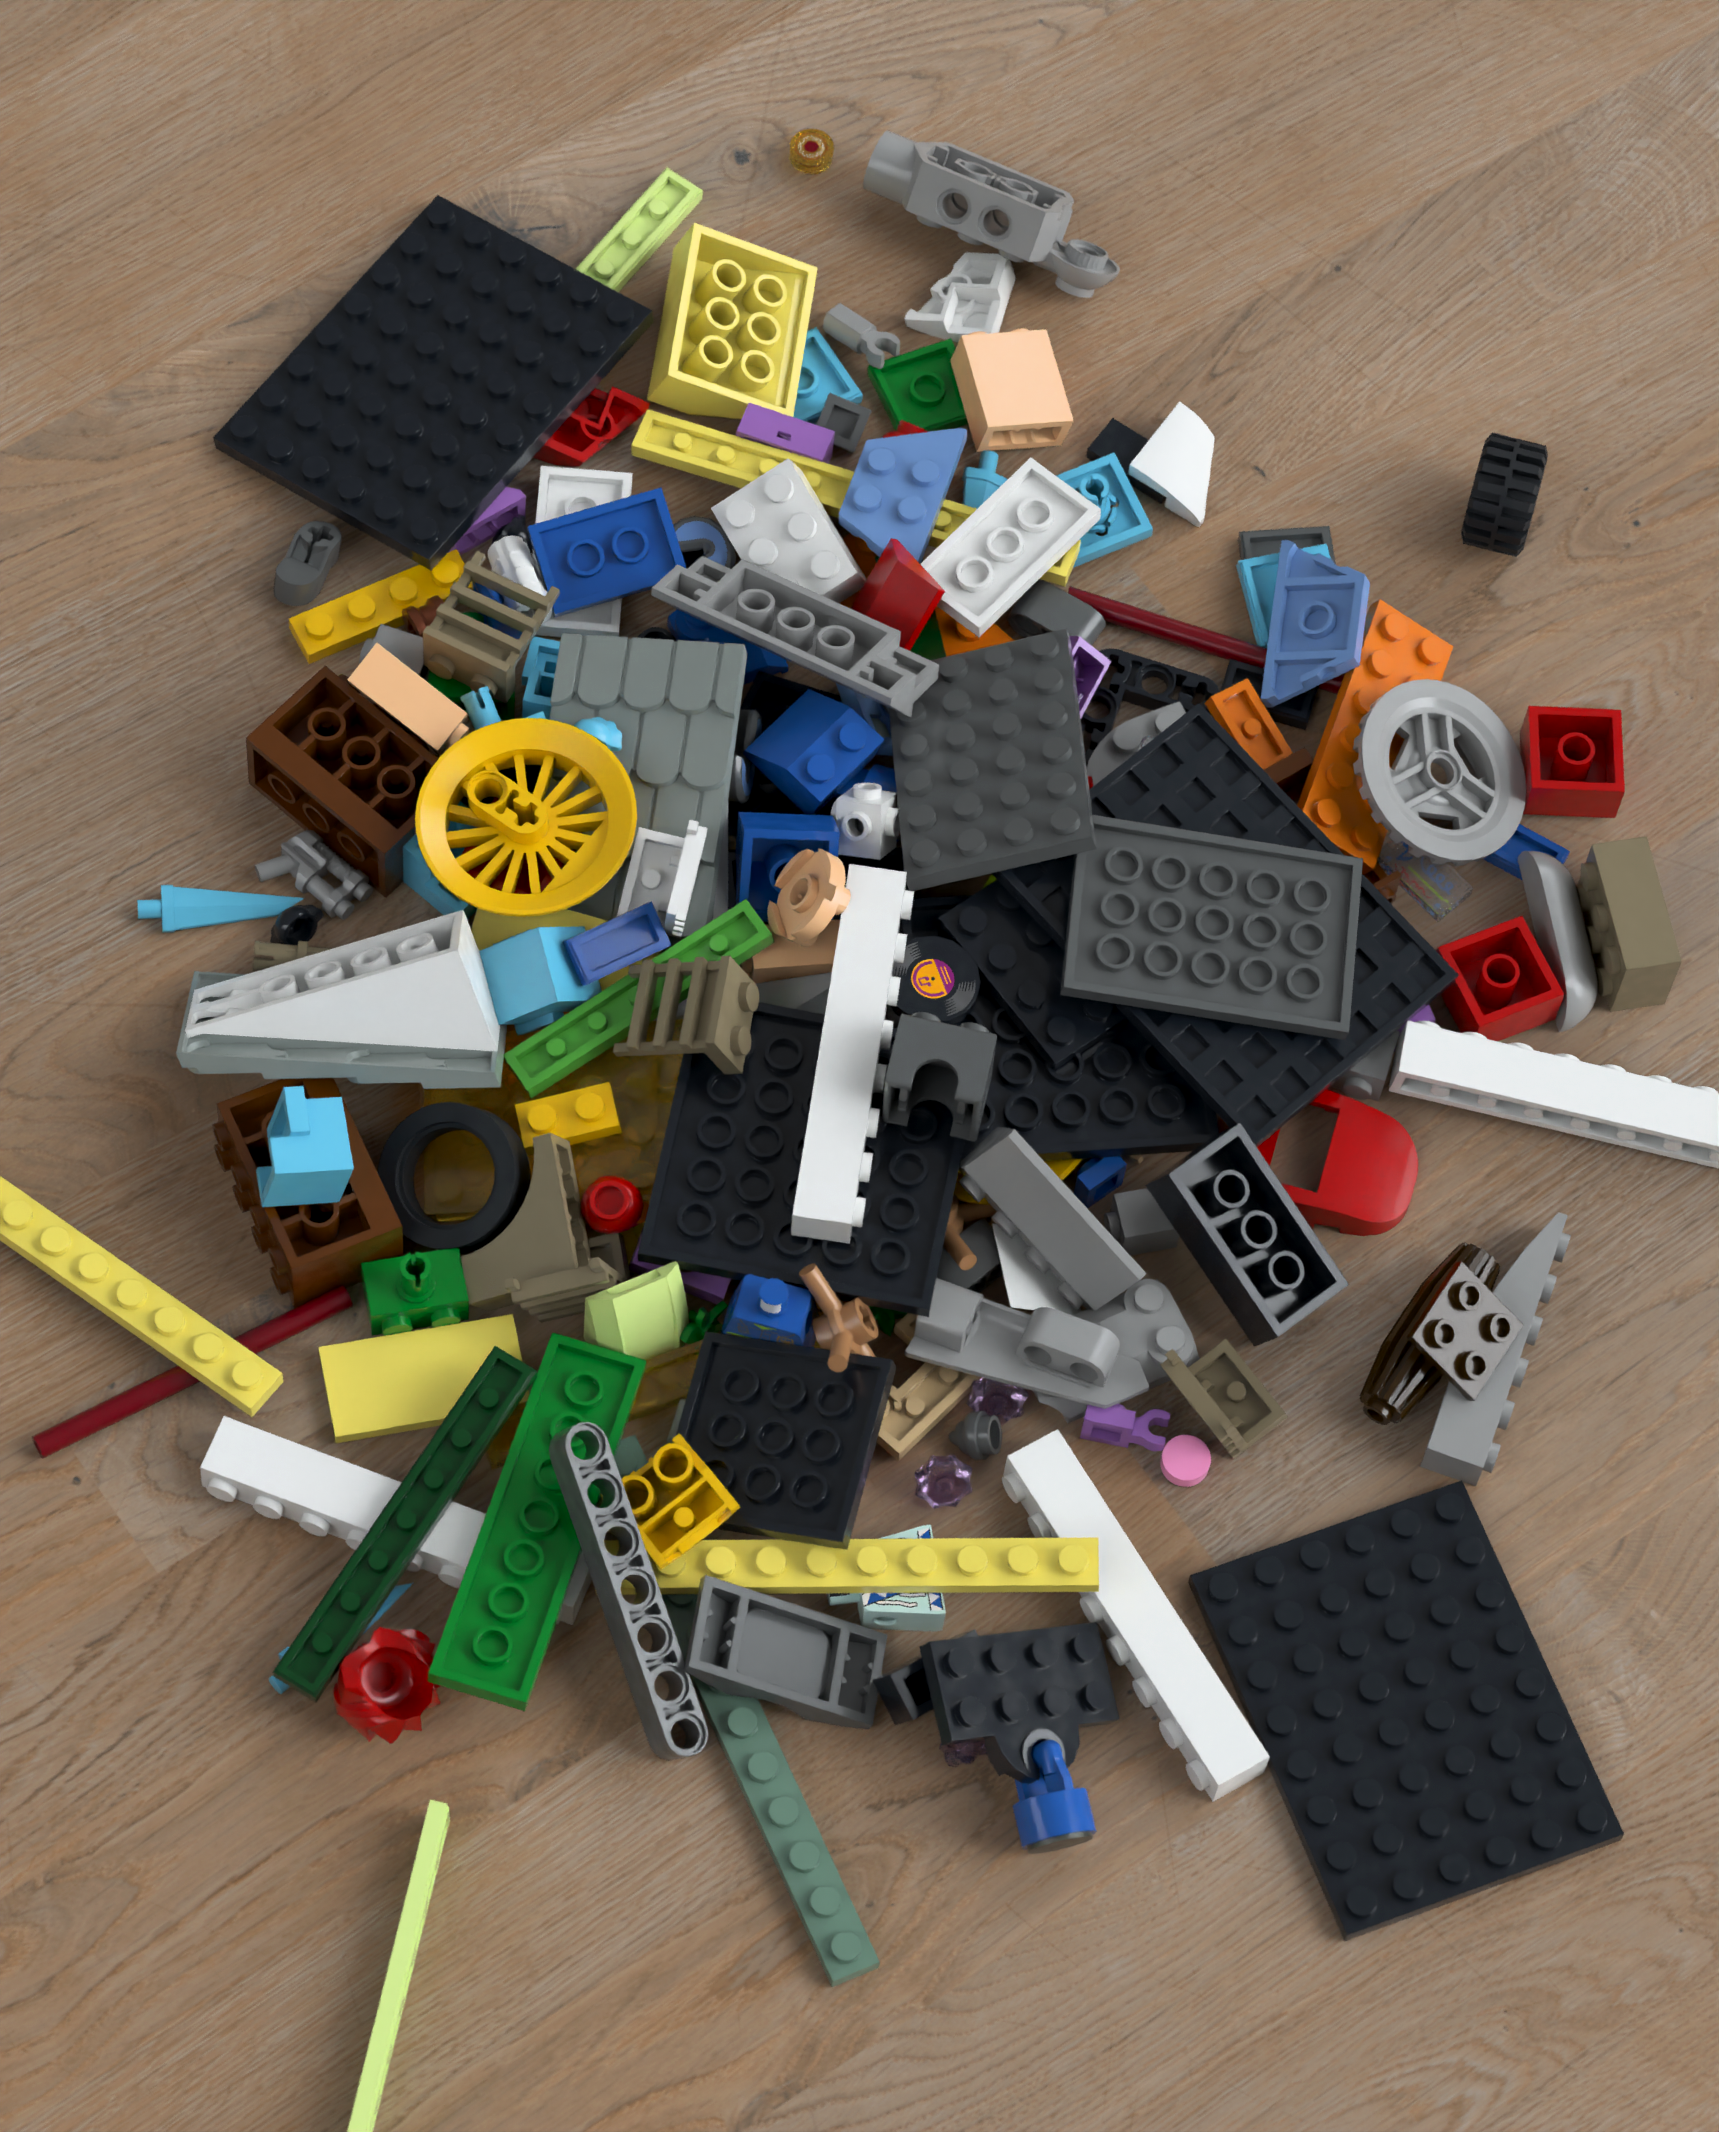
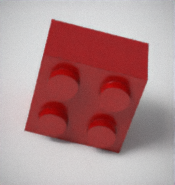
[1520,706,1625,818]
[1436,916,1565,1042]

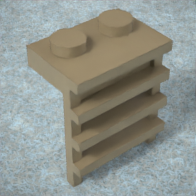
[423,551,560,704]
[613,955,759,1074]
[504,1233,631,1323]
[1160,1339,1288,1459]

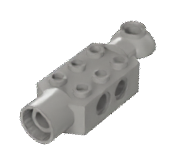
[863,130,1120,298]

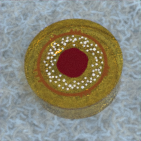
[789,128,834,174]

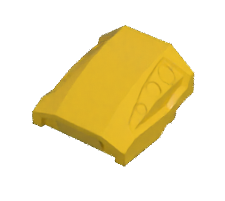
[601,1433,740,1570]

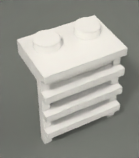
[617,819,708,938]

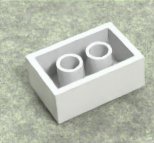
[711,458,867,603]

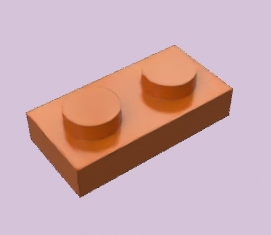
[1205,678,1293,770]

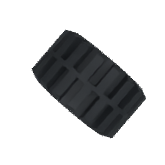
[1461,432,1548,557]

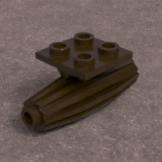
[1359,1243,1524,1425]

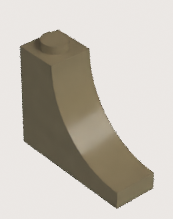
[461,1133,591,1311]

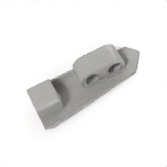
[905,1278,1149,1409]

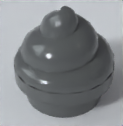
[949,1411,1002,1460]

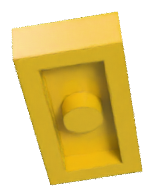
[515,1082,622,1156]

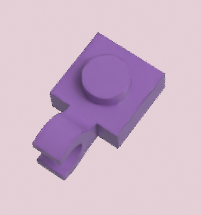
[1080,1404,1170,1451]

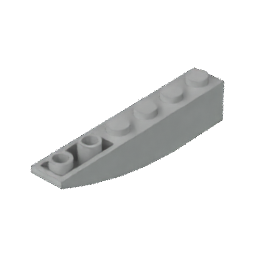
[1420,1212,1571,1486]

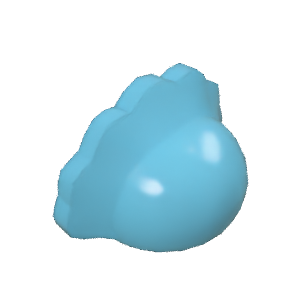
[574,717,622,751]

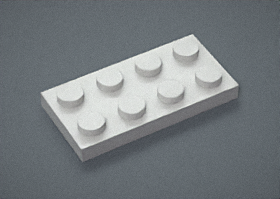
[921,457,1101,637]
[532,466,633,637]

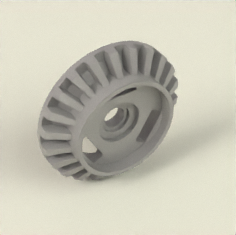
[1353,679,1526,866]

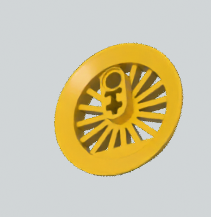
[415,718,637,917]

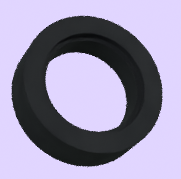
[378,1102,530,1252]

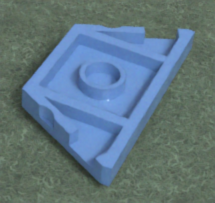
[839,428,967,564]
[1261,540,1370,707]

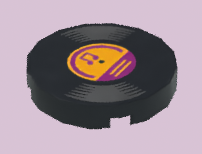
[891,936,981,1025]

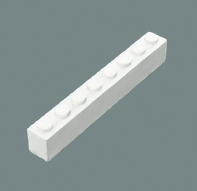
[791,864,914,1244]
[1388,1020,1719,1169]
[200,1416,592,1625]
[1002,1429,1270,1802]

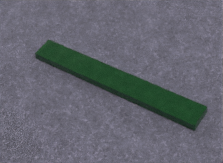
[273,1346,537,1702]

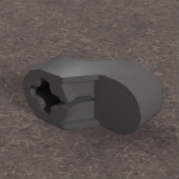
[273,521,342,606]

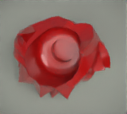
[333,1627,441,1744]

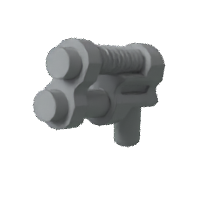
[254,830,374,920]

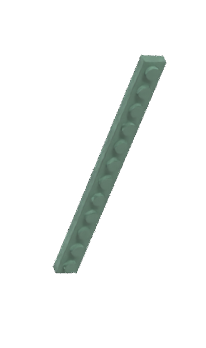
[614,1435,880,1987]

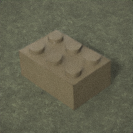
[1576,836,1682,1012]

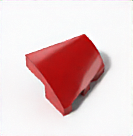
[533,386,650,467]

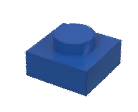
[1074,1156,1127,1209]

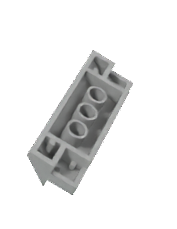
[651,556,939,718]

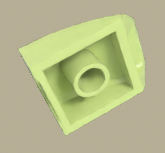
[583,1261,689,1366]

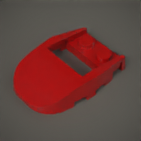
[1257,1089,1418,1236]

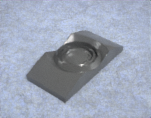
[684,1575,888,1730]

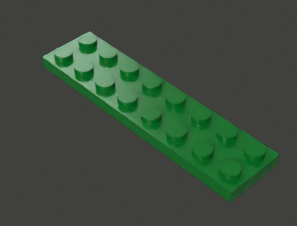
[428,1332,647,1711]

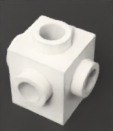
[831,782,900,860]

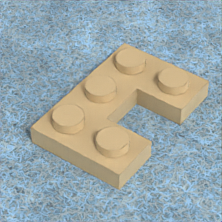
[877,1313,984,1461]

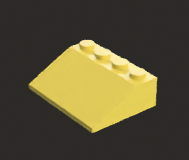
[647,223,818,419]

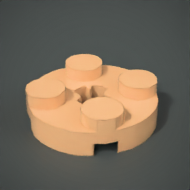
[767,848,851,947]

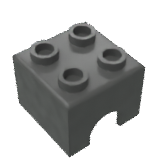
[881,1012,997,1141]

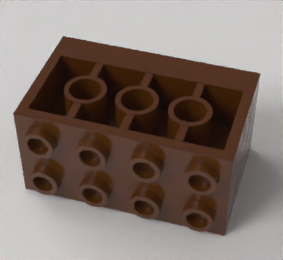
[246,666,464,898]
[212,1078,403,1308]

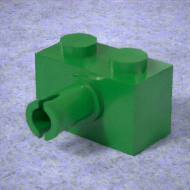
[361,1248,469,1336]

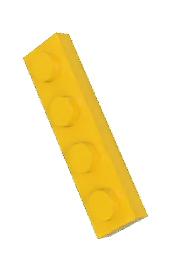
[288,549,473,664]

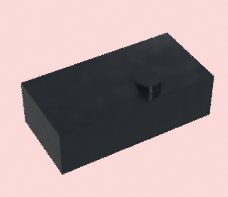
[1145,1123,1349,1347]

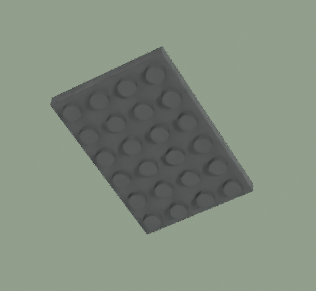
[888,628,1097,891]
[1060,815,1363,1040]

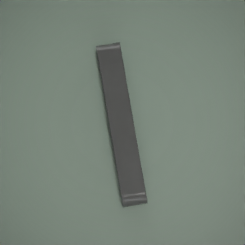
[549,1422,708,1761]

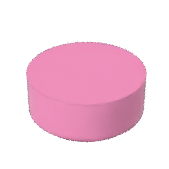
[1160,1435,1211,1487]

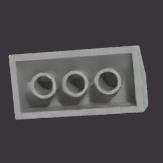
[959,1127,1147,1311]

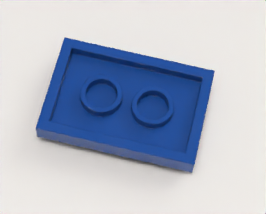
[527,487,686,618]

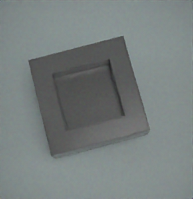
[816,393,872,454]

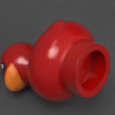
[580,1176,649,1235]

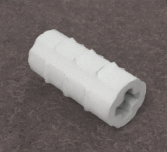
[487,535,552,625]

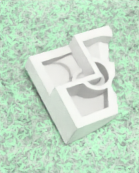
[905,252,1016,342]
[1128,401,1215,527]

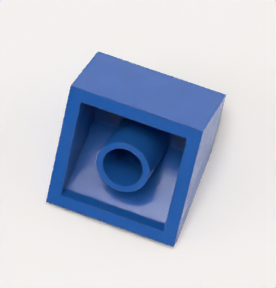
[743,689,885,815]
[735,812,840,922]

